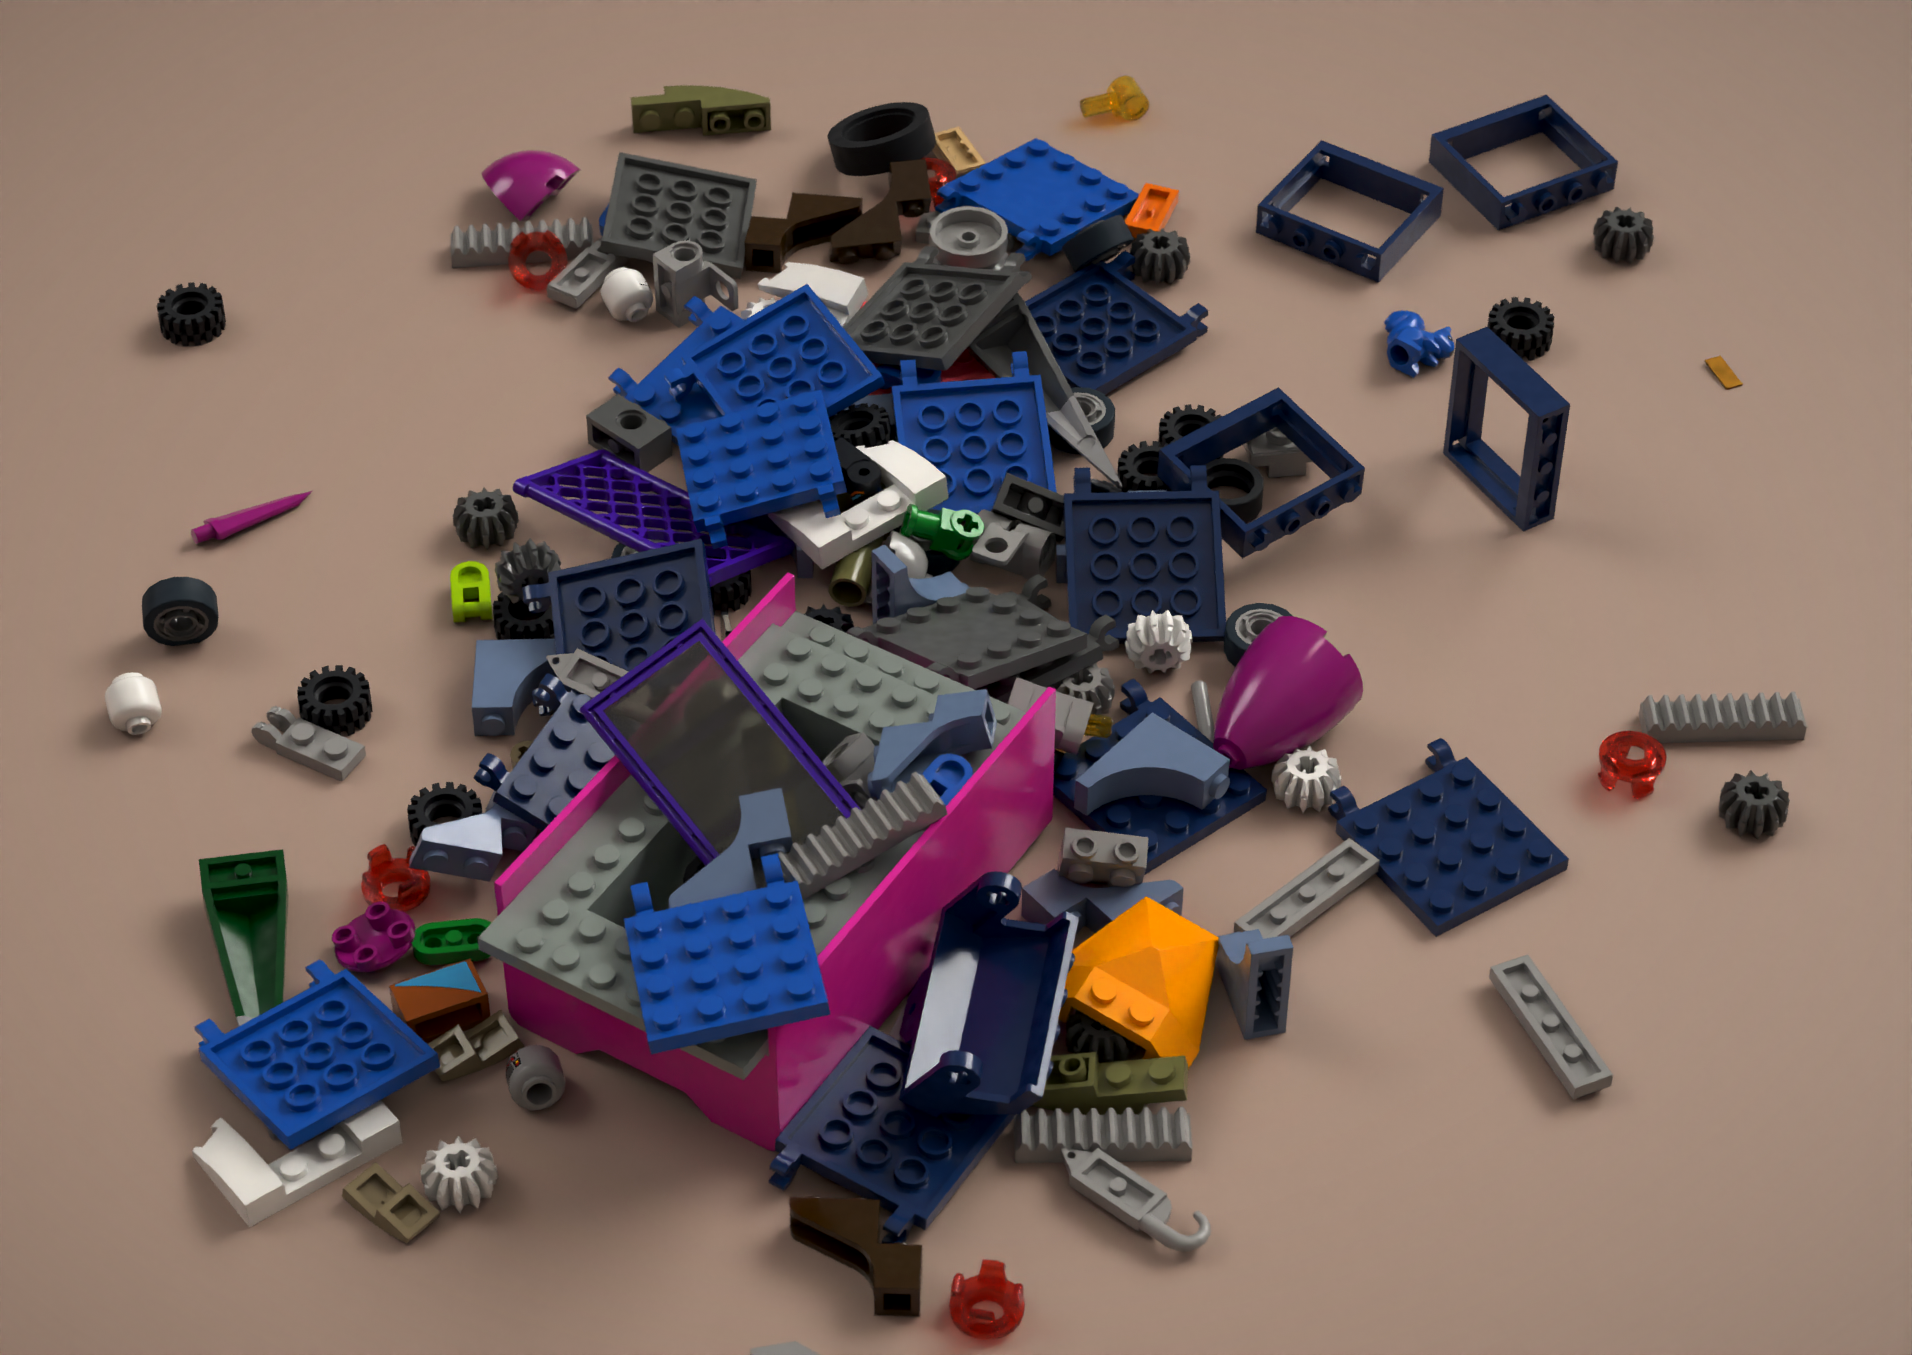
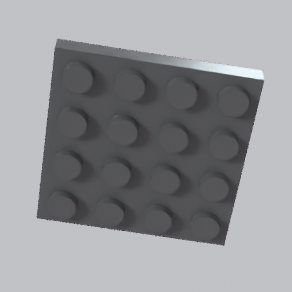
[600,152,757,279]

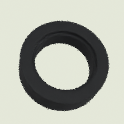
[828,102,936,176]

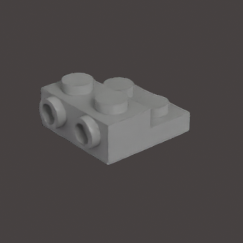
[1057,827,1149,887]

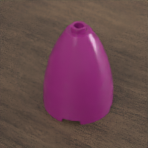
[1213,616,1363,770]

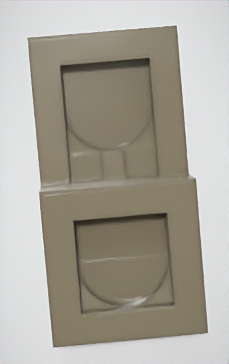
[428,1010,525,1081]
[342,1162,440,1243]

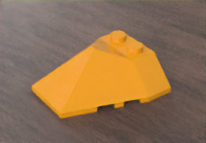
[1059,896,1218,1070]

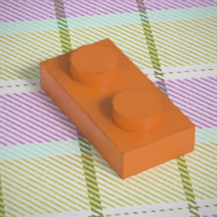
[1125,183,1179,238]

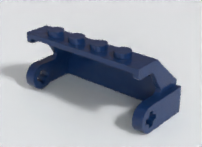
[899,871,1079,1118]

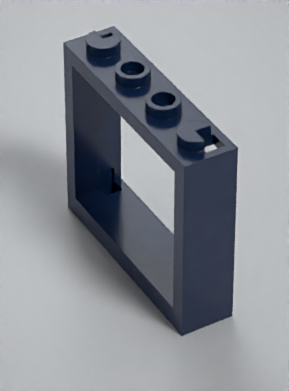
[1429,94,1618,231]
[1256,140,1444,283]
[1443,327,1570,532]
[1157,387,1365,558]

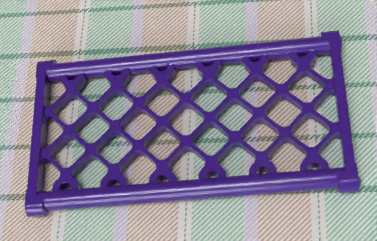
[512,449,794,587]

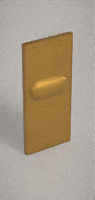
[1705,355,1743,390]

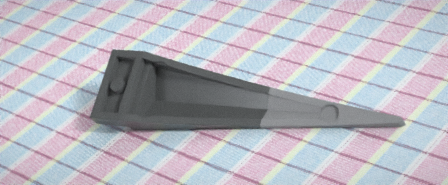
[967,292,1122,488]

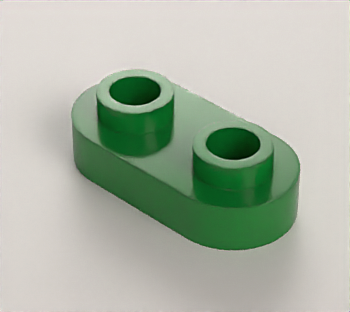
[412,918,491,965]

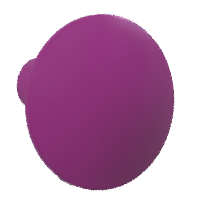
[332,901,416,972]

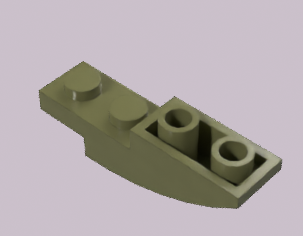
[631,85,771,136]
[1031,1052,1188,1115]

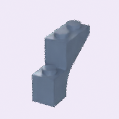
[867,689,997,800]
[669,787,793,908]
[409,790,538,882]
[1022,868,1184,934]

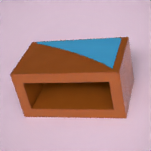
[389,959,491,1044]

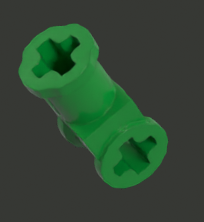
[901,504,984,560]

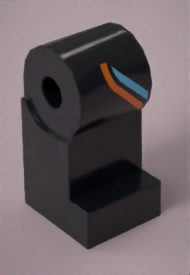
[835,437,883,504]

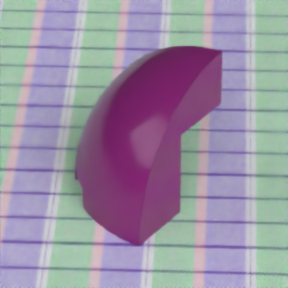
[481,150,580,221]

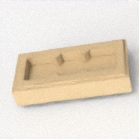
[932,127,986,180]

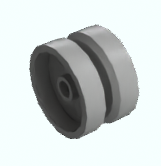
[929,206,1008,270]

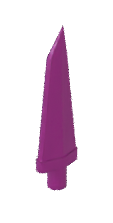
[191,491,312,544]

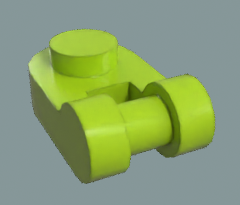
[450,561,493,623]

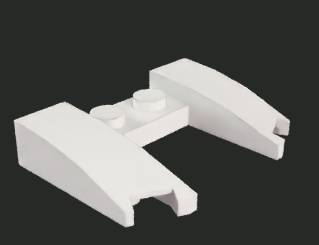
[758,262,868,327]
[768,440,949,569]
[192,1100,402,1228]

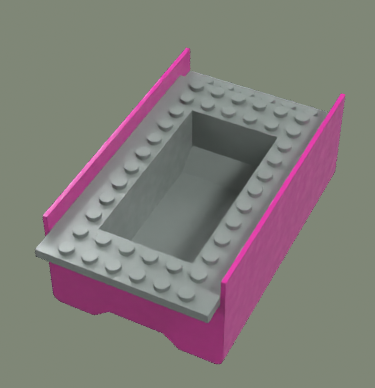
[478,572,1056,1151]

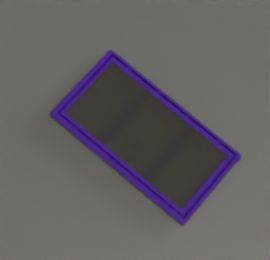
[580,618,861,889]

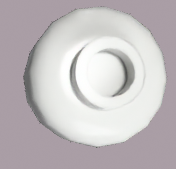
[600,267,654,322]
[105,672,162,735]

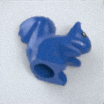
[1384,310,1455,377]

